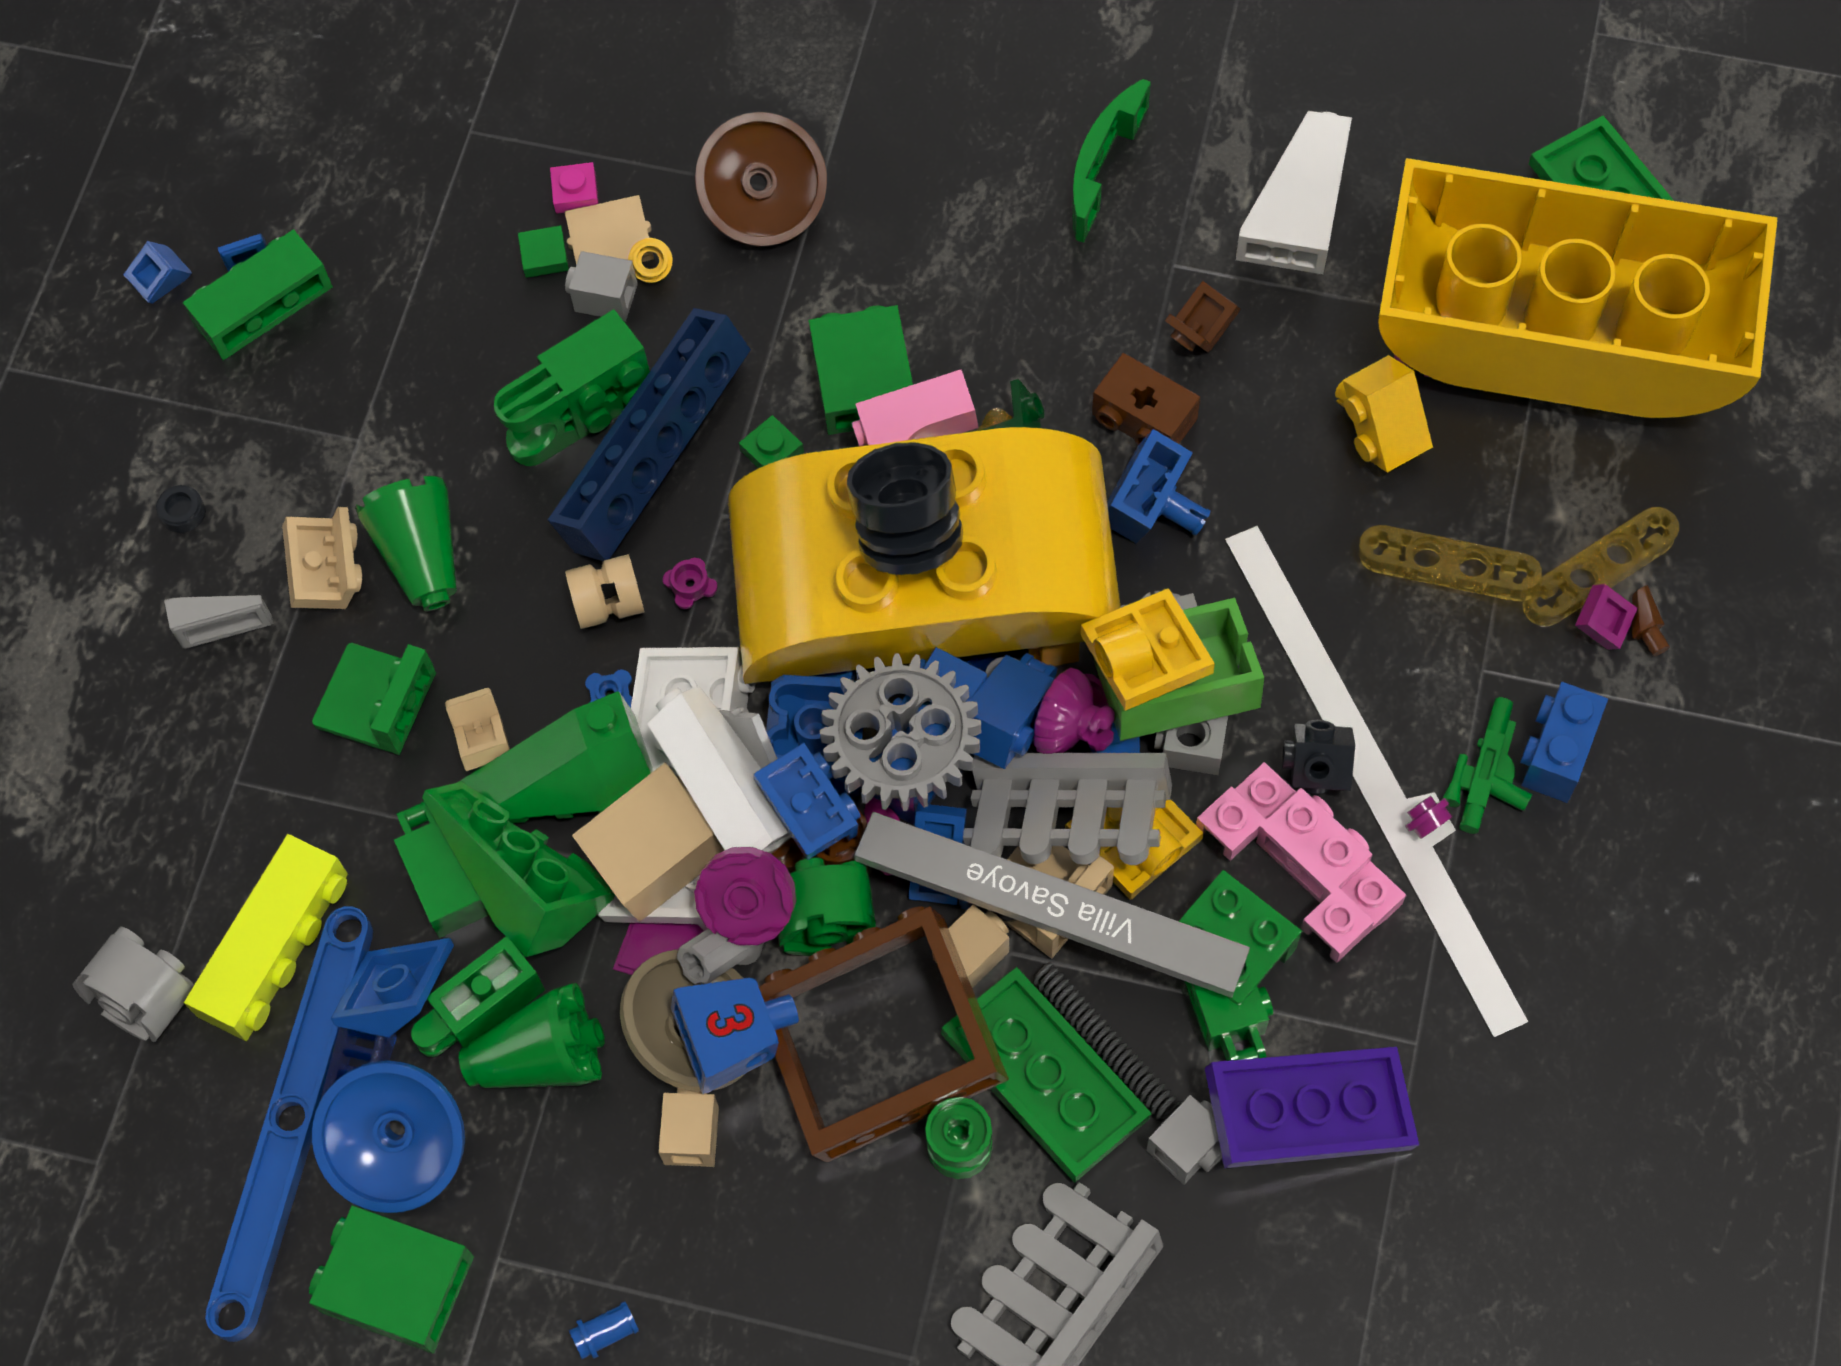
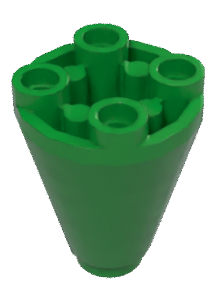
[459,983,605,1088]

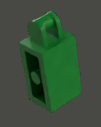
[394,801,489,938]
[411,936,545,1057]
[1183,980,1273,1061]

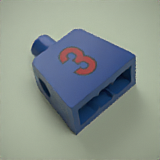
[671,978,799,1094]

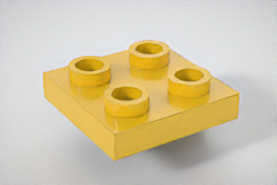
[1081,588,1215,711]
[1065,799,1203,900]

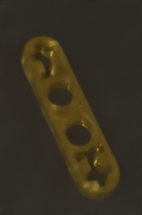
[1523,507,1679,626]
[1359,525,1542,602]

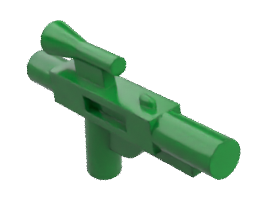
[1441,697,1533,834]

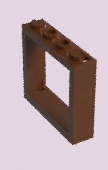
[759,906,1009,1162]

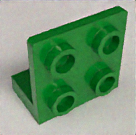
[312,643,436,755]
[1179,870,1302,1005]

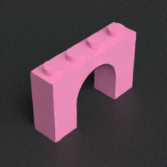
[852,370,979,446]

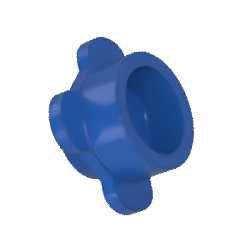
[585,669,632,708]

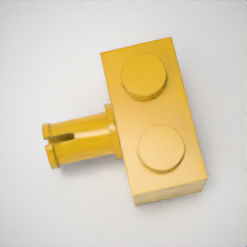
[1335,355,1433,472]

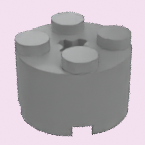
[73,927,194,1042]

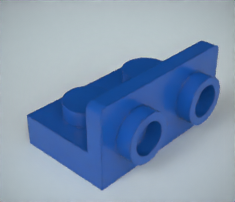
[753,743,861,860]

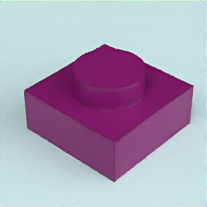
[1575,584,1638,650]

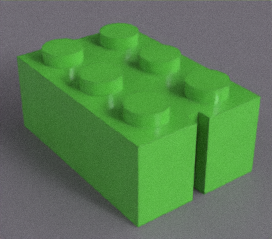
[1094,598,1264,741]

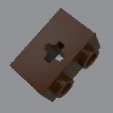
[1092,353,1200,445]

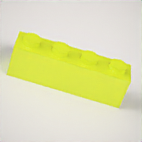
[183,834,348,1042]

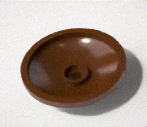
[695,112,827,246]

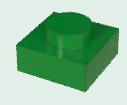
[739,415,804,468]

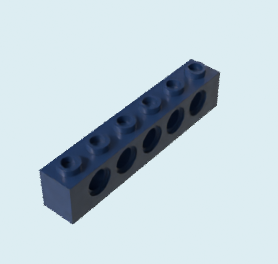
[548,308,751,561]

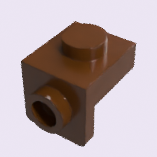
[1165,281,1241,353]

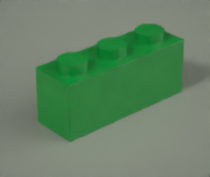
[182,229,333,361]

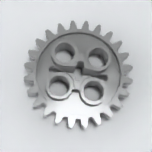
[820,653,981,811]

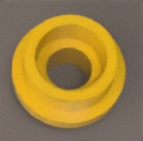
[628,238,672,283]

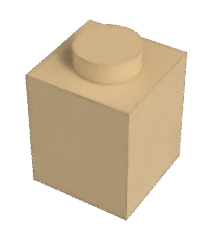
[932,904,1009,988]
[659,1088,719,1167]

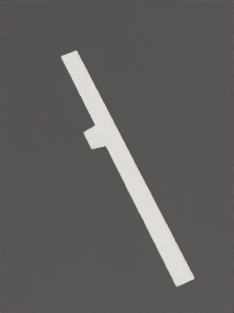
[1225,526,1528,1037]

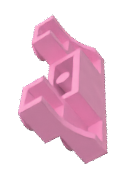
[1196,762,1406,963]

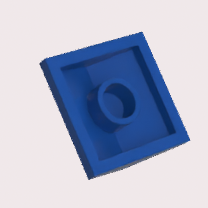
[331,938,454,1038]

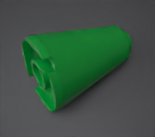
[355,476,457,611]

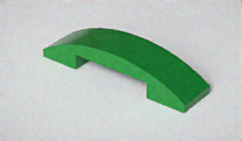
[1072,79,1151,243]

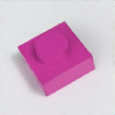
[550,162,599,214]

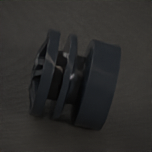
[847,442,963,575]

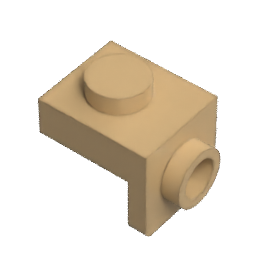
[445,688,510,771]

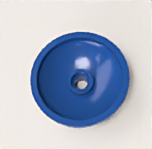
[312,1061,465,1213]

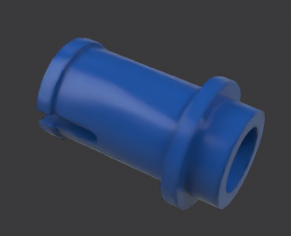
[569,1301,639,1359]

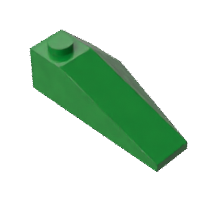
[457,691,654,823]
[422,782,616,957]

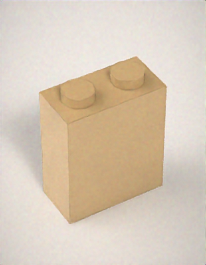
[572,762,725,922]

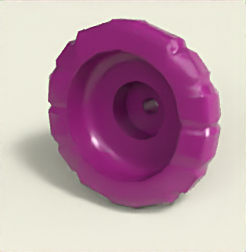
[1034,668,1115,754]

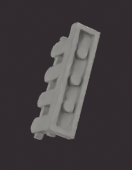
[963,753,1172,865]
[951,1182,1163,1366]

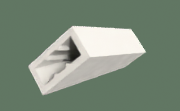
[1236,111,1352,274]
[647,686,791,854]

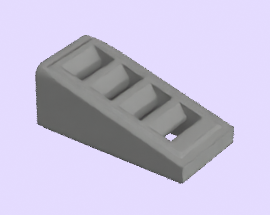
[164,595,273,649]

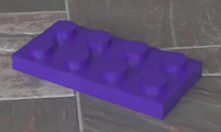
[1204,1047,1419,1168]

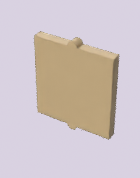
[565,195,654,264]

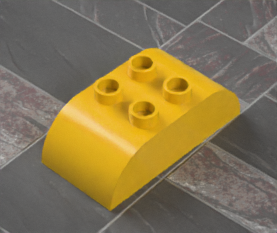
[1378,158,1777,418]
[728,427,1121,684]

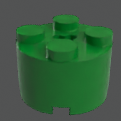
[778,858,876,956]

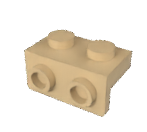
[282,507,362,609]

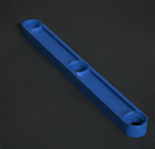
[205,906,373,1342]

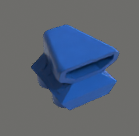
[766,675,863,797]

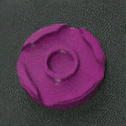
[694,847,796,945]

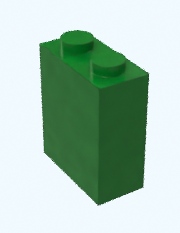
[809,305,913,435]
[309,1205,474,1354]

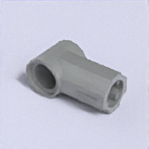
[677,929,764,985]

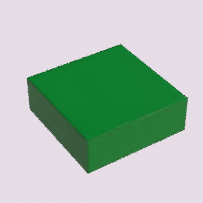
[518,225,569,278]

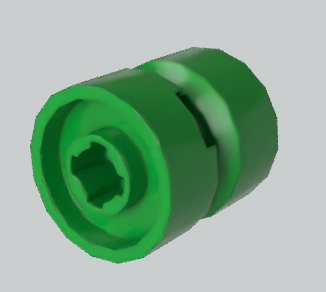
[925,1097,993,1179]

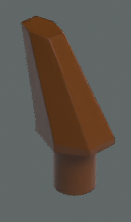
[1632,585,1670,657]

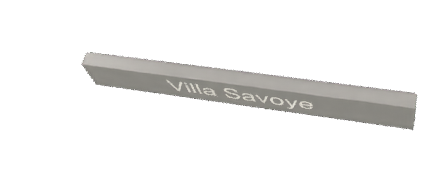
[854,812,1250,998]

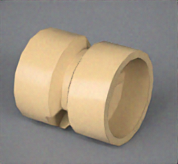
[565,554,645,629]

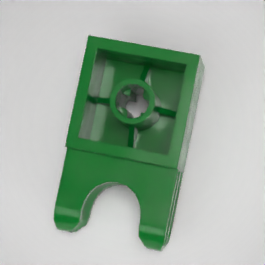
[494,309,650,467]

